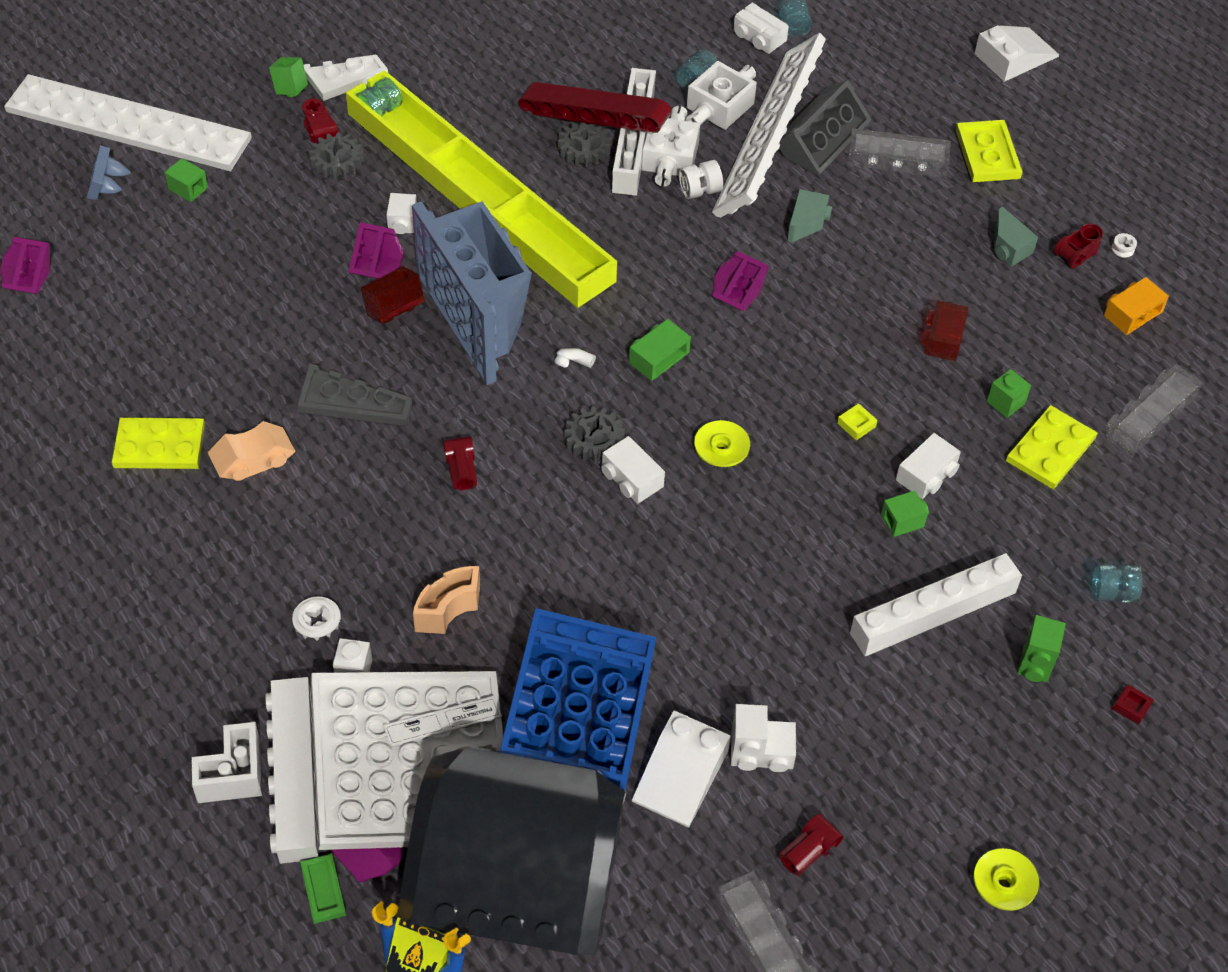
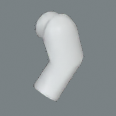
[554,348,596,368]

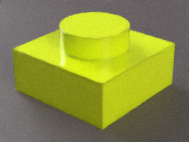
[837,403,878,441]

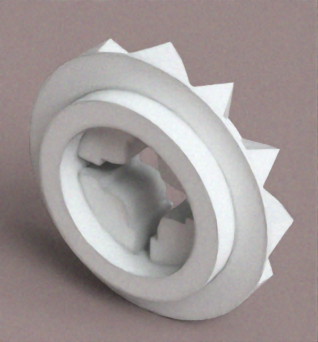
[292,597,341,641]

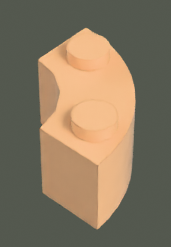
[208,421,295,481]
[413,566,480,634]

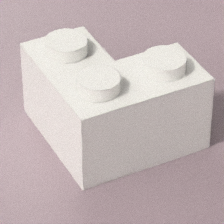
[731,704,796,772]
[192,722,262,803]

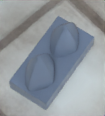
[86,145,131,200]

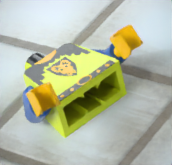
[372,901,471,972]

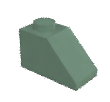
[788,189,832,242]
[994,207,1038,266]

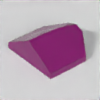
[348,222,404,280]
[0,237,50,294]
[712,251,769,312]
[332,847,408,882]

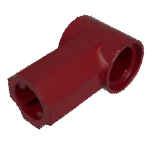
[443,436,477,491]
[779,813,844,876]

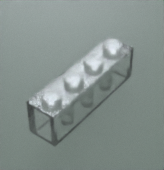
[847,128,951,178]
[1105,364,1203,457]
[717,871,817,972]

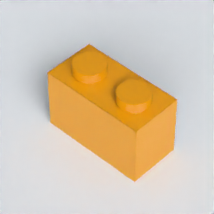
[1104,277,1169,335]

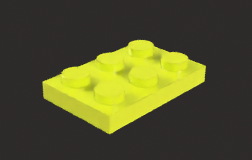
[956,120,1022,182]
[1006,405,1098,490]
[112,418,205,469]

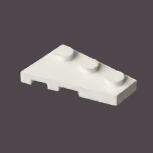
[304,55,388,101]

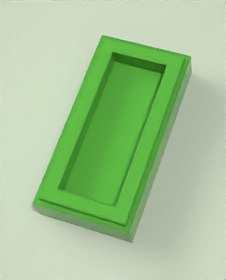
[300,853,346,924]

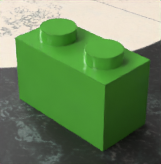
[629,319,691,381]
[1018,615,1066,682]

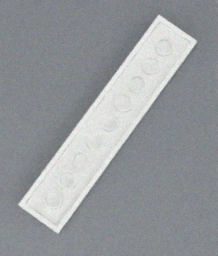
[712,33,826,217]
[4,74,252,171]

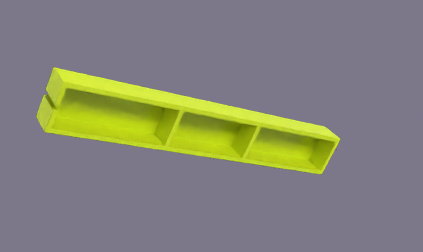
[346,70,617,308]

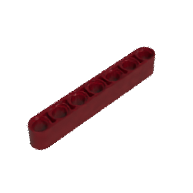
[518,82,672,133]

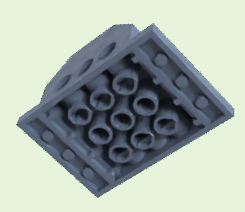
[412,201,532,385]

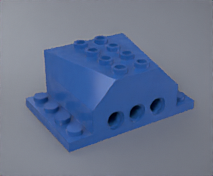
[500,608,657,790]

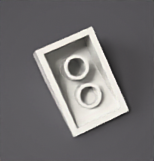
[975,26,1059,82]
[632,711,731,828]

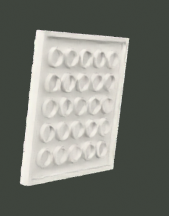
[311,671,503,850]

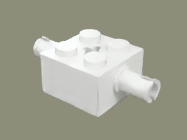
[686,61,757,130]
[642,106,701,186]

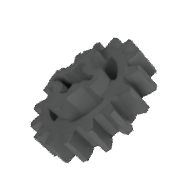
[558,122,612,167]
[309,133,364,180]
[564,406,625,462]

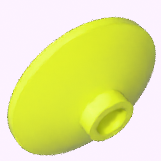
[694,420,750,467]
[974,848,1039,911]

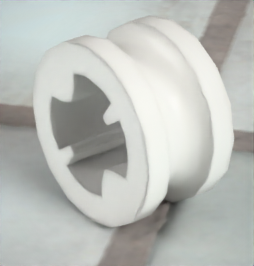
[1112,233,1137,257]

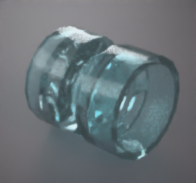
[777,0,813,37]
[675,49,718,91]
[356,77,402,117]
[1092,563,1142,603]

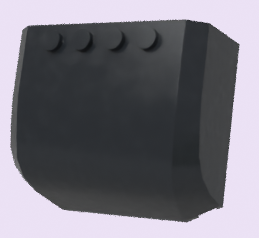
[397,746,626,955]

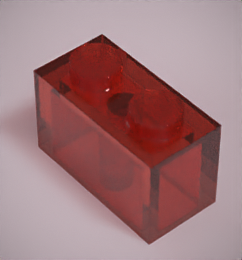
[360,266,425,324]
[921,300,969,362]

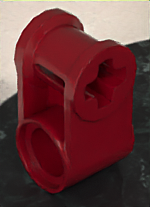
[302,98,339,144]
[1053,223,1103,269]

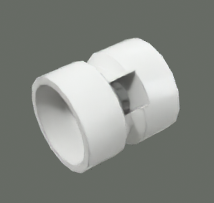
[679,160,723,199]

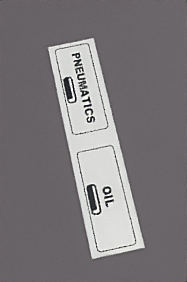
[383,696,502,747]

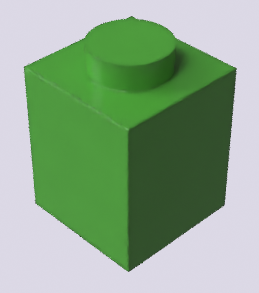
[269,57,308,97]
[165,158,208,202]
[987,369,1031,418]
[881,491,929,537]

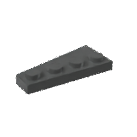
[297,363,412,426]

